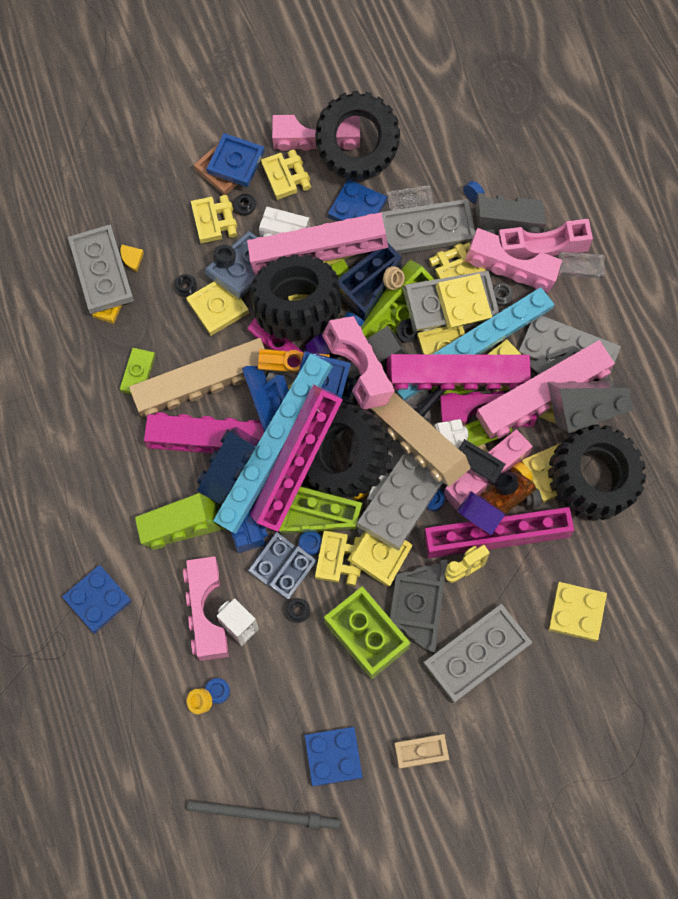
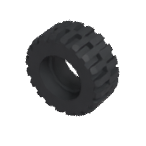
[315,91,400,181]
[251,254,342,341]
[305,403,392,497]
[548,424,646,521]

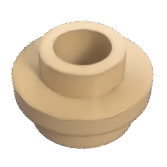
[383,266,405,290]

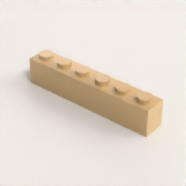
[129,338,268,418]
[357,392,471,487]

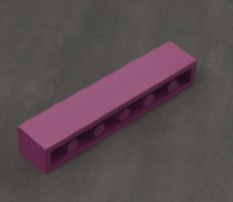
[386,354,531,390]
[250,384,343,532]
[144,412,264,454]
[424,507,574,559]

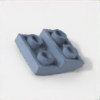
[247,532,317,600]

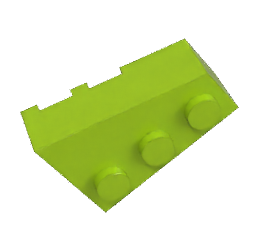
[279,487,363,534]
[135,493,225,550]

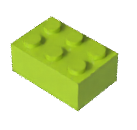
[324,586,410,680]

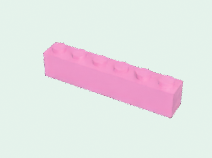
[247,213,388,275]
[476,340,615,439]

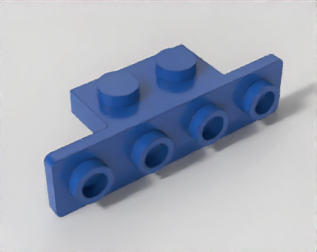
[242,366,289,432]

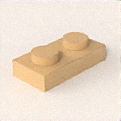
[394,734,449,769]

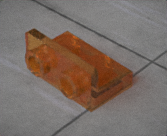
[483,470,536,514]

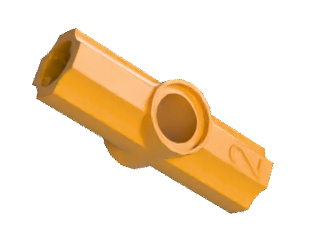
[258,349,330,375]

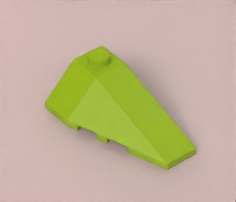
[361,260,435,339]

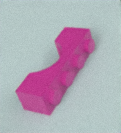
[439,391,537,428]

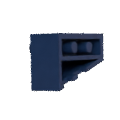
[338,242,402,321]
[197,426,260,505]

